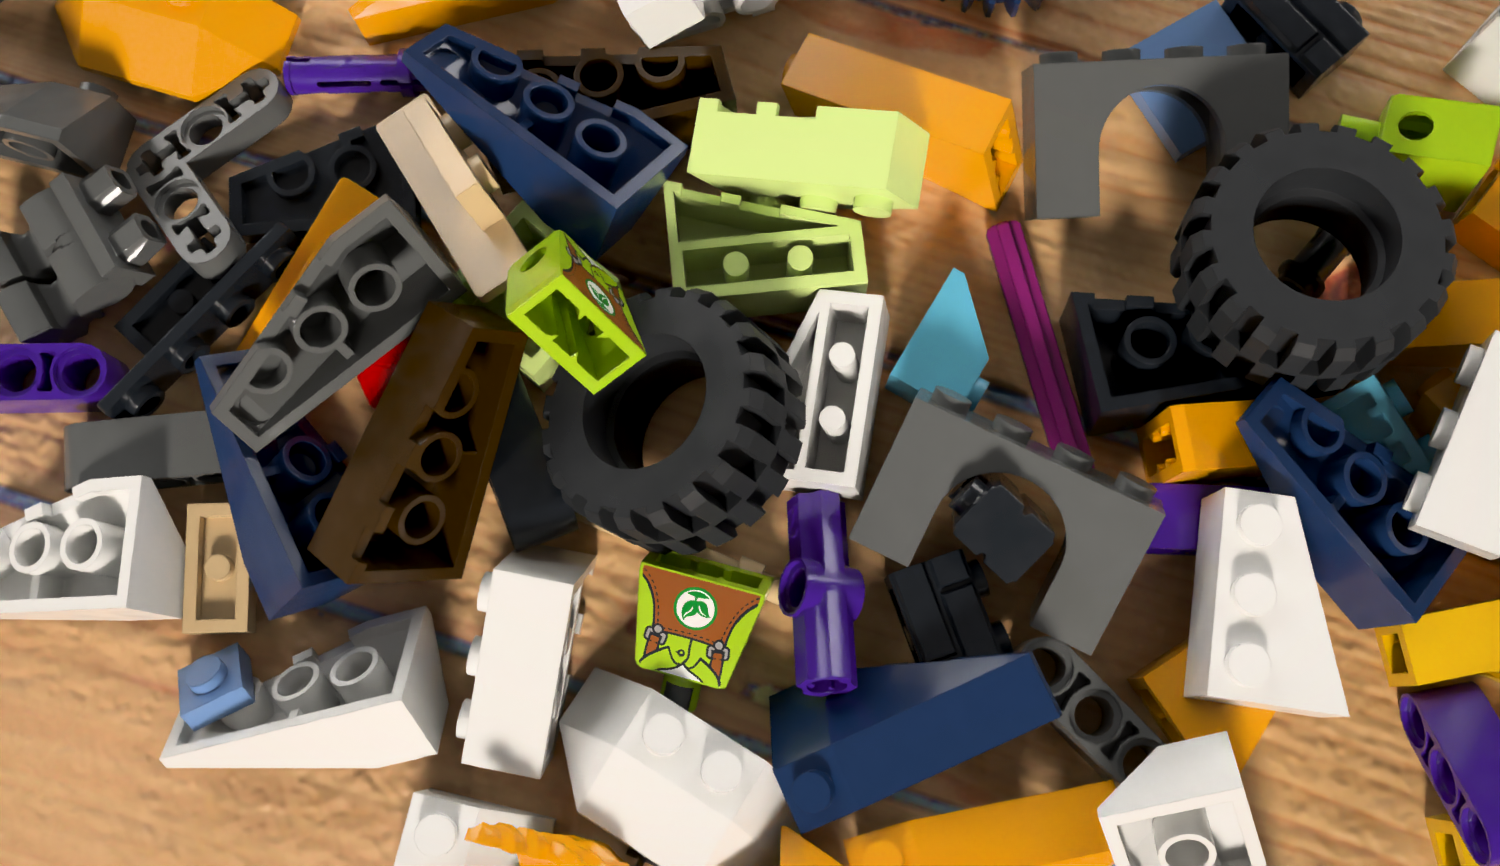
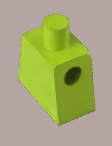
[1337,94,1500,213]

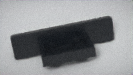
[97,221,302,419]

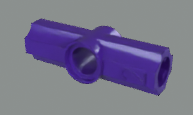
[778,490,865,697]

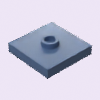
[1130,0,1246,163]

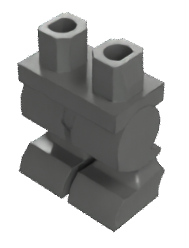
[0,164,167,344]

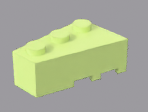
[687,97,930,218]

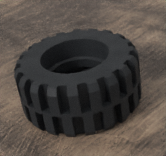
[1170,123,1458,392]
[542,287,806,555]

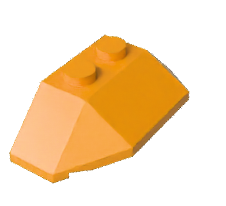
[54,0,301,102]

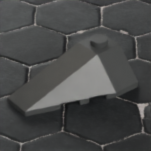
[0,81,137,178]
[209,194,468,453]

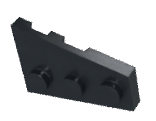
[229,111,422,244]

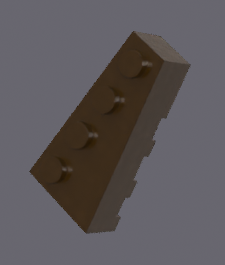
[487,45,737,195]
[307,301,528,584]

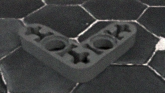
[126,68,293,280]

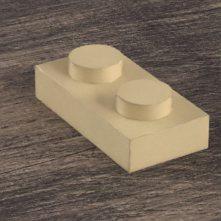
[182,503,257,635]

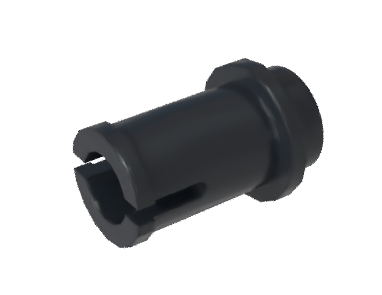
[1278,228,1350,298]

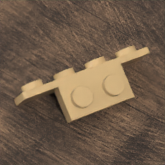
[376,94,528,303]

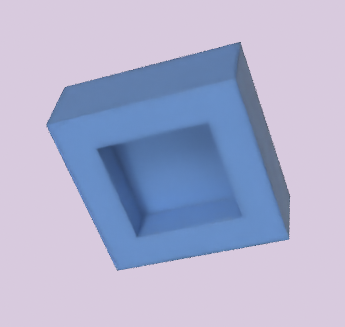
[177,642,255,732]

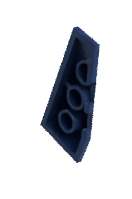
[401,24,688,261]
[194,349,365,621]
[1236,377,1467,630]
[769,651,1063,835]

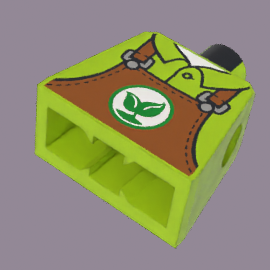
[505,230,647,395]
[635,551,774,712]

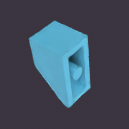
[885,267,990,412]

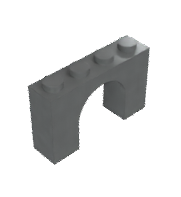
[1021,43,1289,221]
[849,386,1166,656]

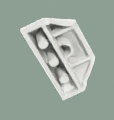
[559,667,801,866]

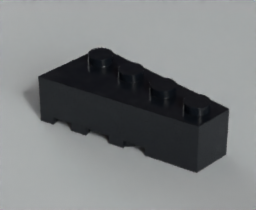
[1059,292,1340,436]

